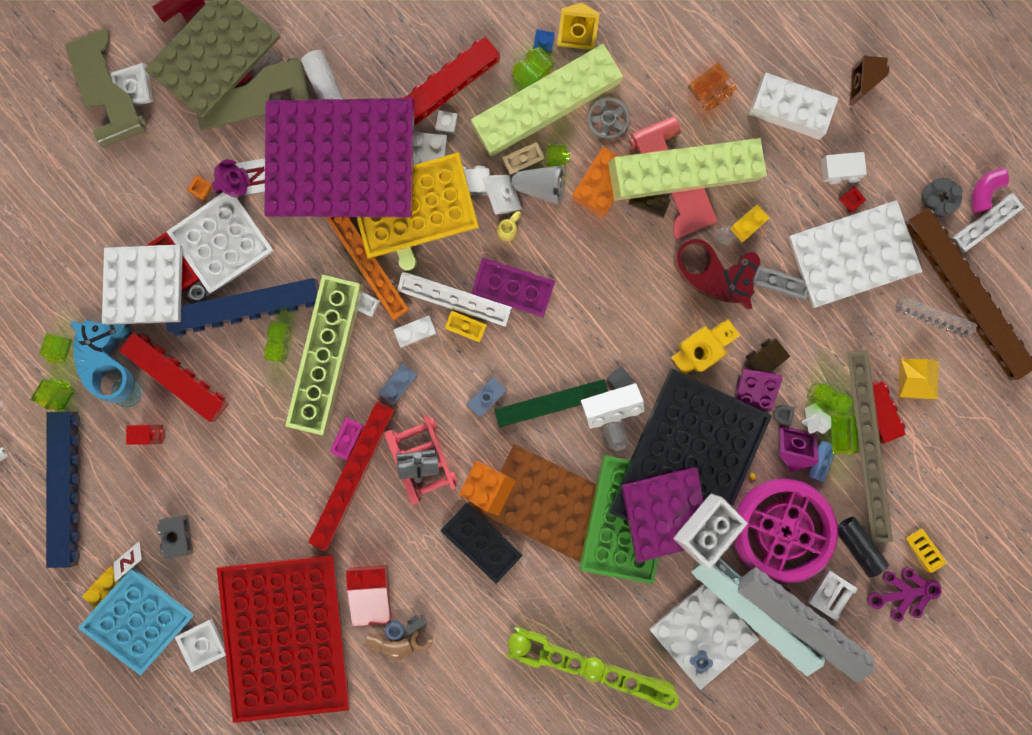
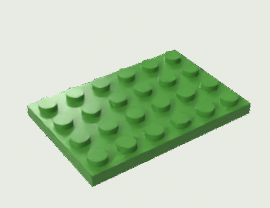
[579,455,659,584]

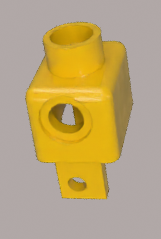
[670,320,740,375]

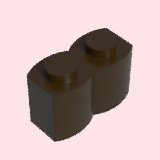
[743,338,790,373]

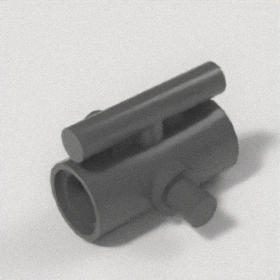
[396,449,439,483]

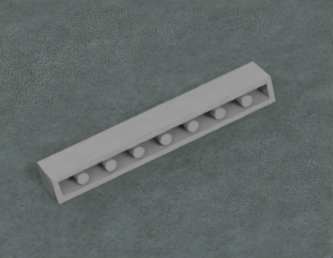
[738,567,874,683]

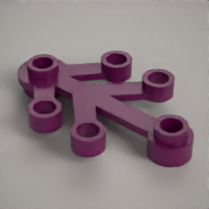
[867,567,942,622]

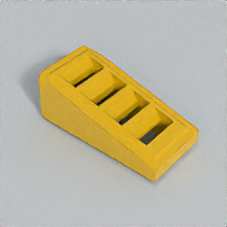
[905,528,947,573]

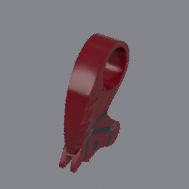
[674,239,760,309]

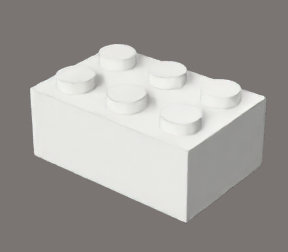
[673,494,748,569]

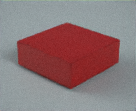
[838,186,866,213]

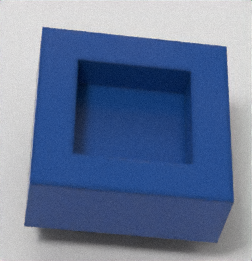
[533,29,555,53]

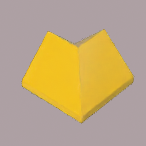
[557,2,600,50]
[898,359,939,399]

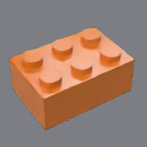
[571,146,620,219]

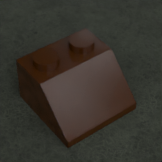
[849,56,890,106]

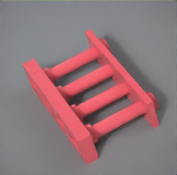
[384,416,458,505]

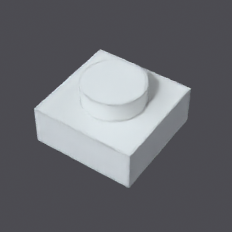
[435,110,458,134]

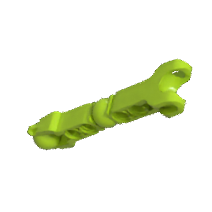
[505,627,679,710]

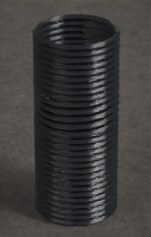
[838,516,889,578]

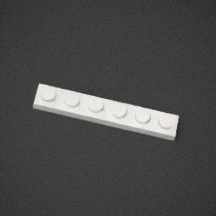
[397,272,512,327]

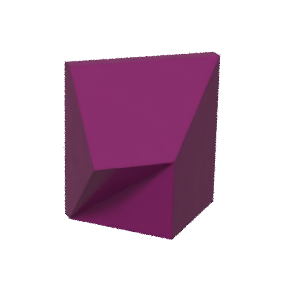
[778,425,819,472]

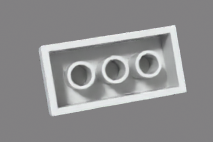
[748,73,838,140]

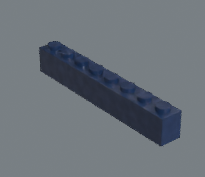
[165,278,319,337]
[46,412,80,568]

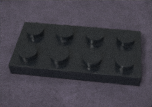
[440,502,523,584]

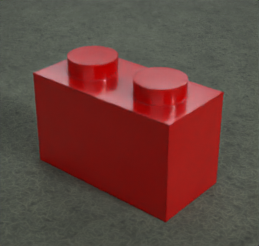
[126,425,166,445]

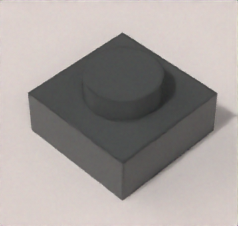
[405,614,427,635]

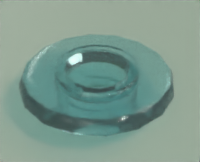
[112,378,142,407]

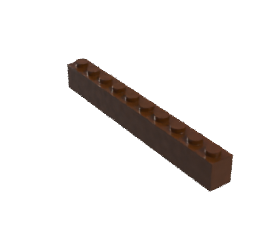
[905,207,1032,380]

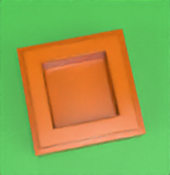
[187,174,213,201]

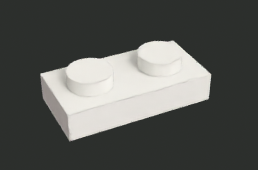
[394,316,436,348]

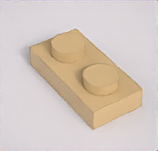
[502,142,545,176]

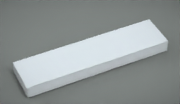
[950,193,1024,254]

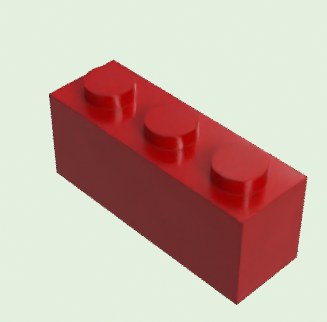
[873,381,906,444]

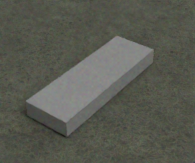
[753,266,808,301]

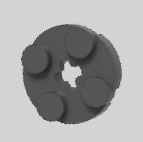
[921,178,963,217]

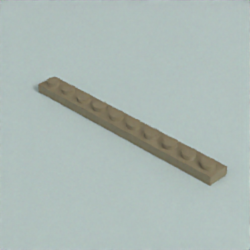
[847,350,893,543]

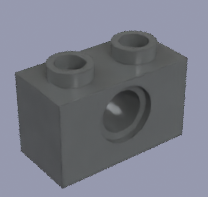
[157,515,193,559]

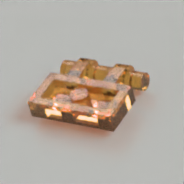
[688,62,737,112]

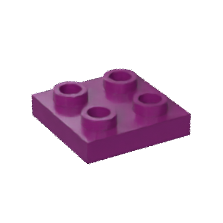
[734,369,782,411]

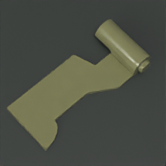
[65,28,148,147]
[197,58,310,131]

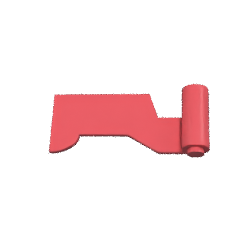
[629,116,718,240]

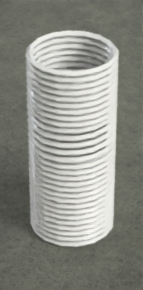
[301,50,344,100]

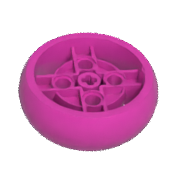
[733,478,838,584]

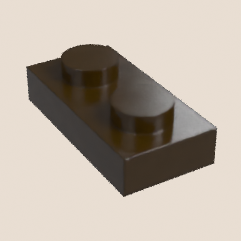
[628,195,671,219]

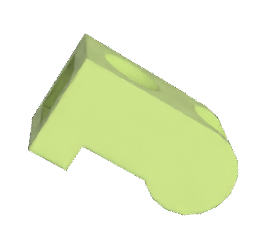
[397,247,418,272]

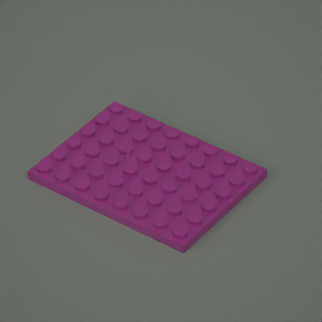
[264,98,415,218]

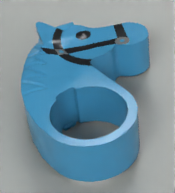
[71,320,135,403]

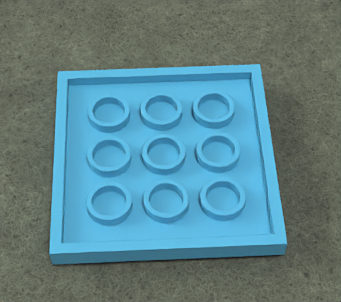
[78,567,194,676]

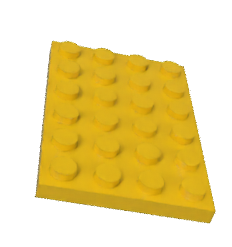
[357,152,479,259]

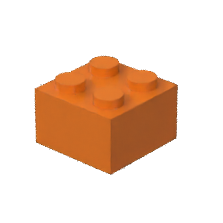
[458,460,516,516]

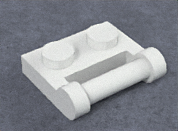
[808,570,858,621]

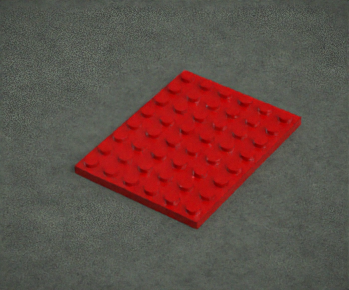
[217,554,350,723]

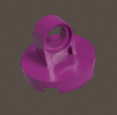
[212,159,250,198]

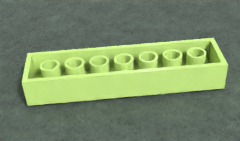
[471,43,623,158]
[608,138,767,201]
[285,275,364,436]

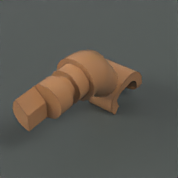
[364,629,433,660]

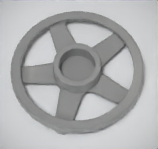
[587,97,630,140]

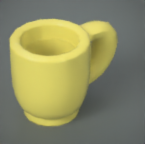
[497,211,521,241]

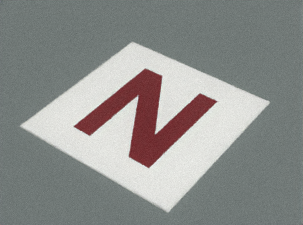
[236,158,265,195]
[113,542,142,582]

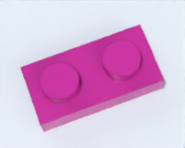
[330,417,364,460]

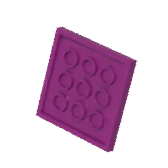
[621,467,703,563]

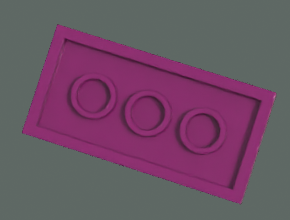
[471,258,555,318]

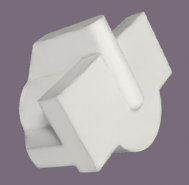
[802,403,833,434]

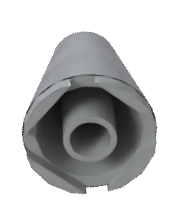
[512,166,566,205]

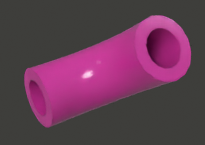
[971,168,1009,213]

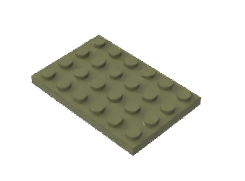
[144,0,281,120]

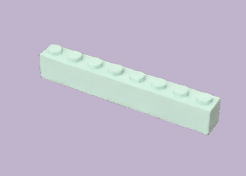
[691,558,825,676]

